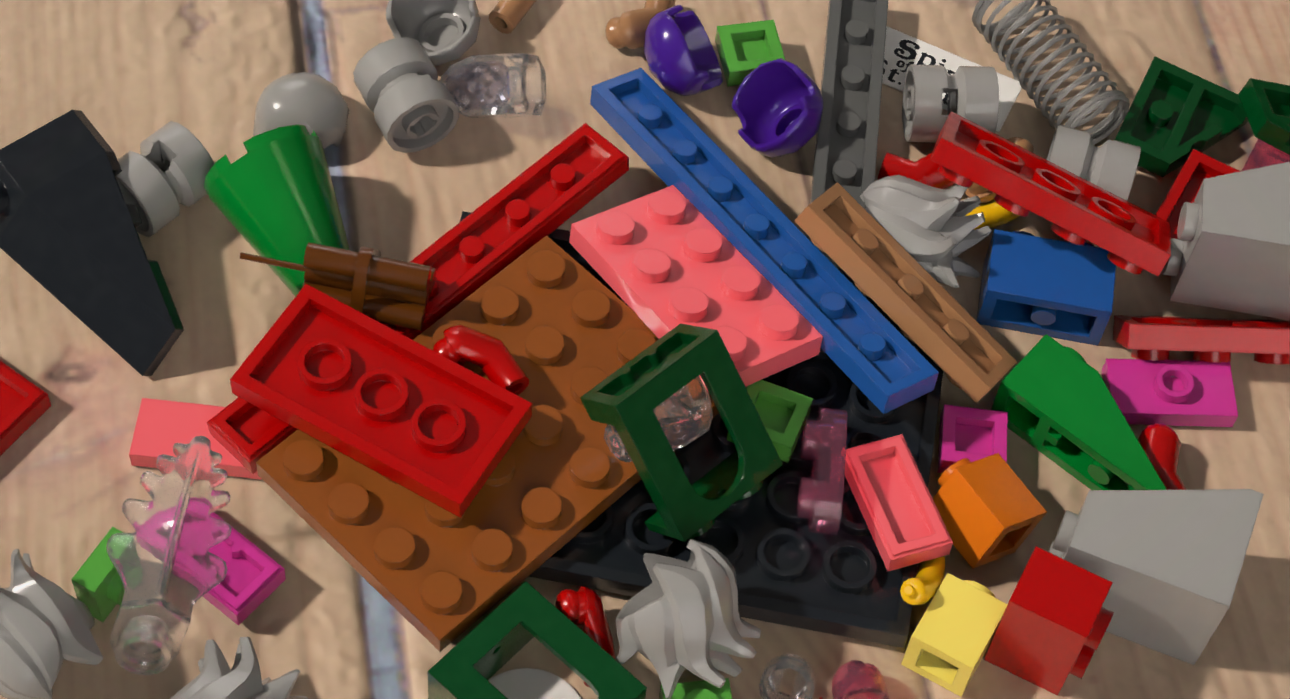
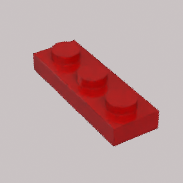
[1113,315,1290,365]

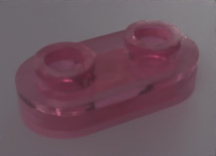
[797,407,847,535]

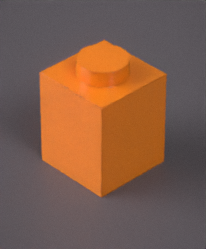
[933,453,1047,569]

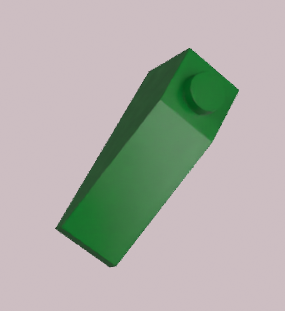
[991,334,1167,490]

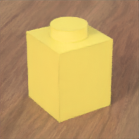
[901,573,1008,697]

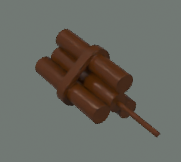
[240,242,436,331]

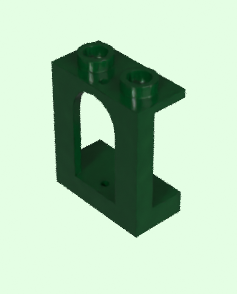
[580,323,783,542]
[427,581,647,699]

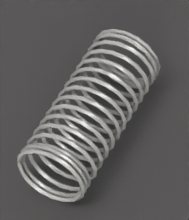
[972,0,1130,144]

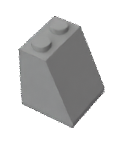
[1162,162,1290,320]
[1048,489,1264,665]

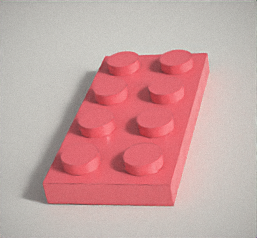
[569,185,823,391]

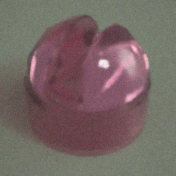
[831,660,889,699]

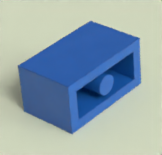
[976,229,1116,346]

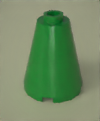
[204,124,350,297]

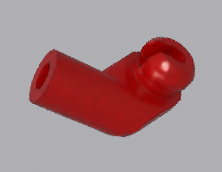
[1138,423,1187,490]

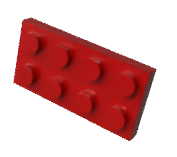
[930,111,1171,277]
[230,284,532,518]

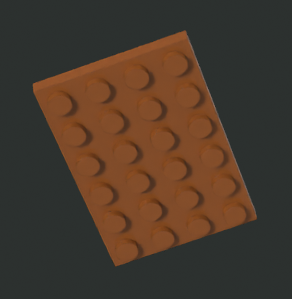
[256,235,719,652]

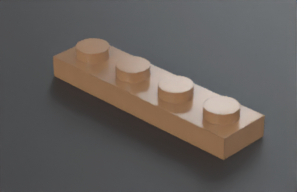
[794,182,1017,403]

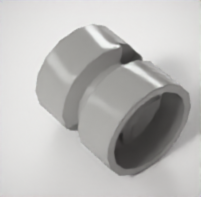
[353,37,459,153]
[902,64,999,143]
[115,121,215,237]
[1046,125,1141,201]

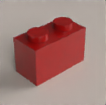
[984,546,1114,696]

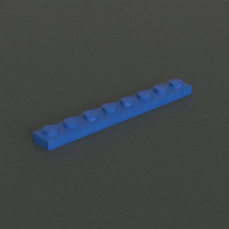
[590,68,939,414]

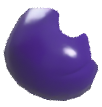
[644,5,723,96]
[732,58,824,158]

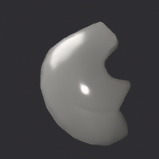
[386,0,481,66]
[253,72,349,149]

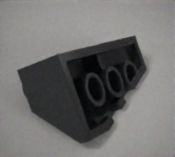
[0,110,184,376]

